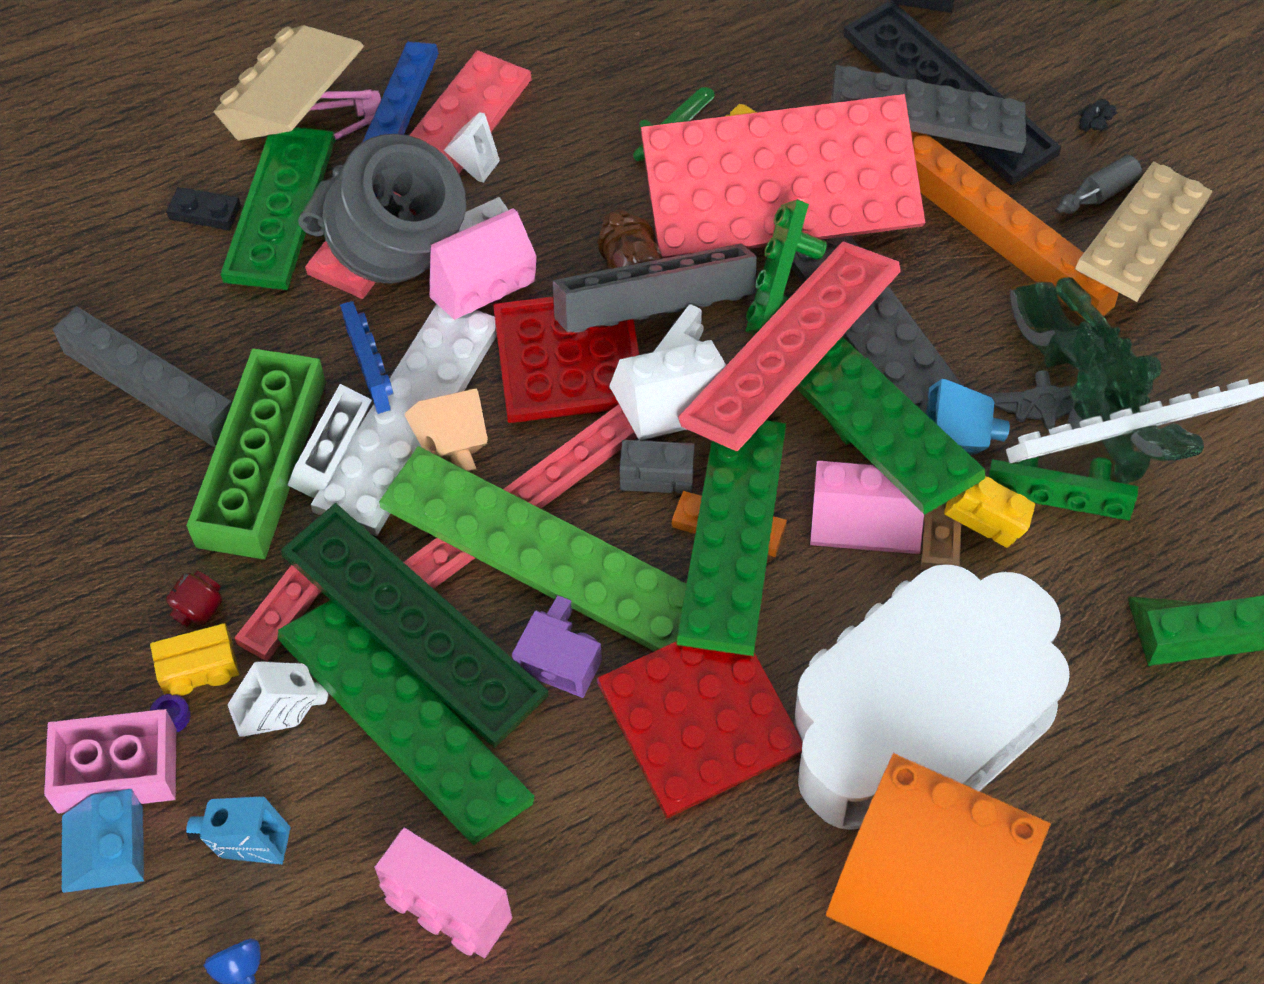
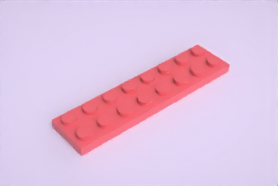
[678,241,901,451]

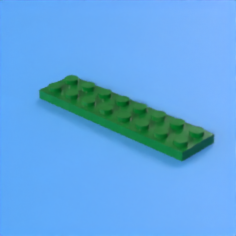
[795,337,985,515]
[677,420,786,656]
[277,600,535,846]

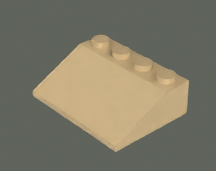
[213,25,364,141]

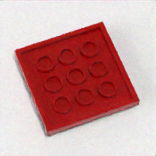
[493,297,639,423]
[597,641,803,819]

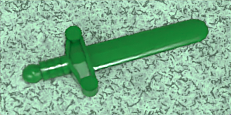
[633,87,715,161]

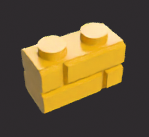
[944,476,1035,548]
[150,623,240,696]

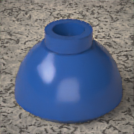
[204,938,261,984]

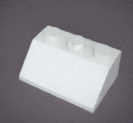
[609,340,726,441]

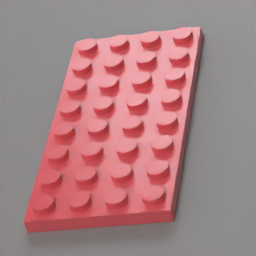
[641,94,925,259]

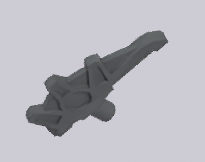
[982,371,1082,429]

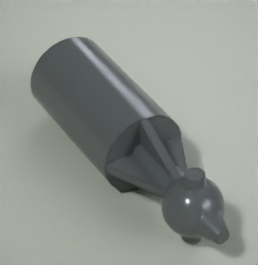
[1055,155,1143,214]
[298,165,344,236]

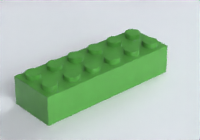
[187,348,326,560]

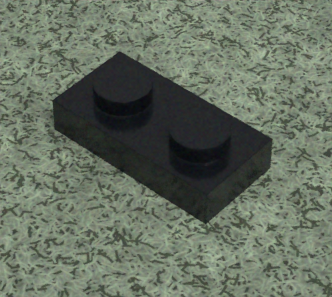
[166,187,241,231]

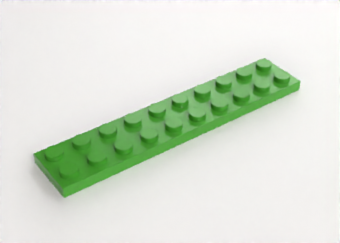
[379,446,686,651]

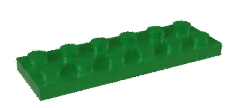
[220,127,335,290]

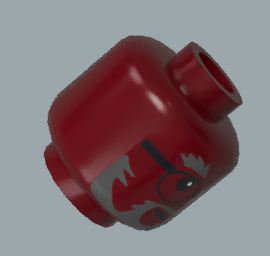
[166,570,223,628]

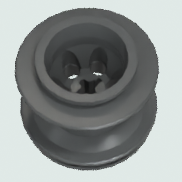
[322,134,467,284]

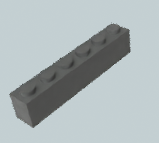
[553,244,756,333]
[53,306,232,448]

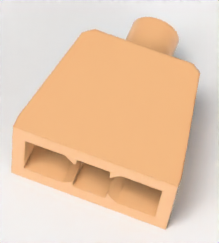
[404,388,488,473]

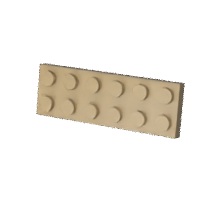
[1075,161,1212,302]

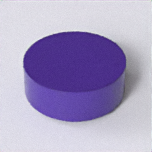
[150,694,191,733]

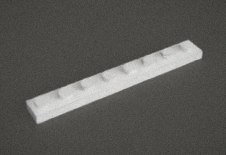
[1006,379,1264,463]

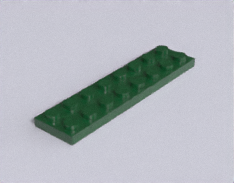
[281,502,548,748]

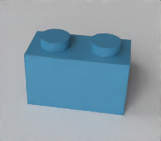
[62,789,144,893]

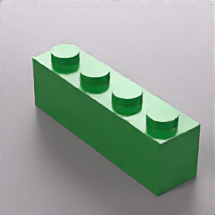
[1128,596,1264,666]

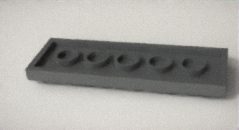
[831,65,1026,153]

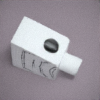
[228,662,328,737]

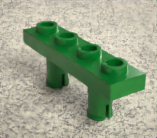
[745,199,827,335]
[988,456,1139,521]

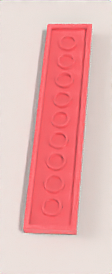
[305,50,531,299]

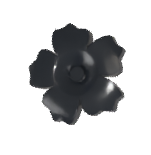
[1079,99,1117,132]

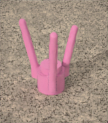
[309,89,381,140]

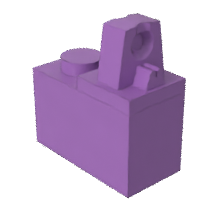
[512,596,602,698]

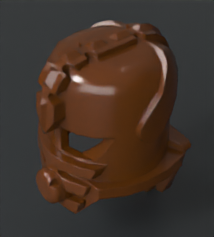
[597,209,663,269]

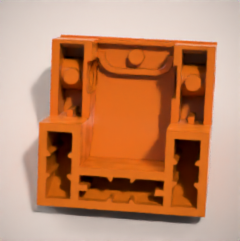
[826,753,1051,984]

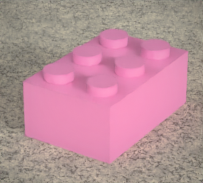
[44,709,176,813]
[375,828,512,959]

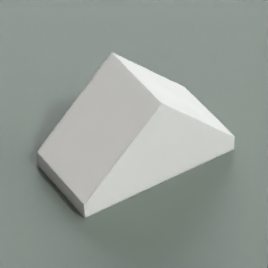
[444,112,500,182]

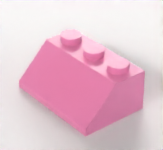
[430,208,537,320]
[810,461,924,554]

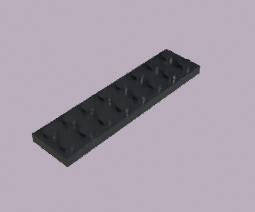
[843,0,1061,186]

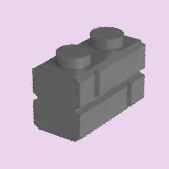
[620,440,694,494]

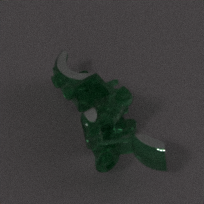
[1010,278,1204,484]

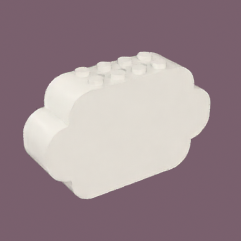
[794,565,1069,829]

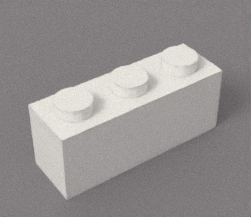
[288,384,372,498]

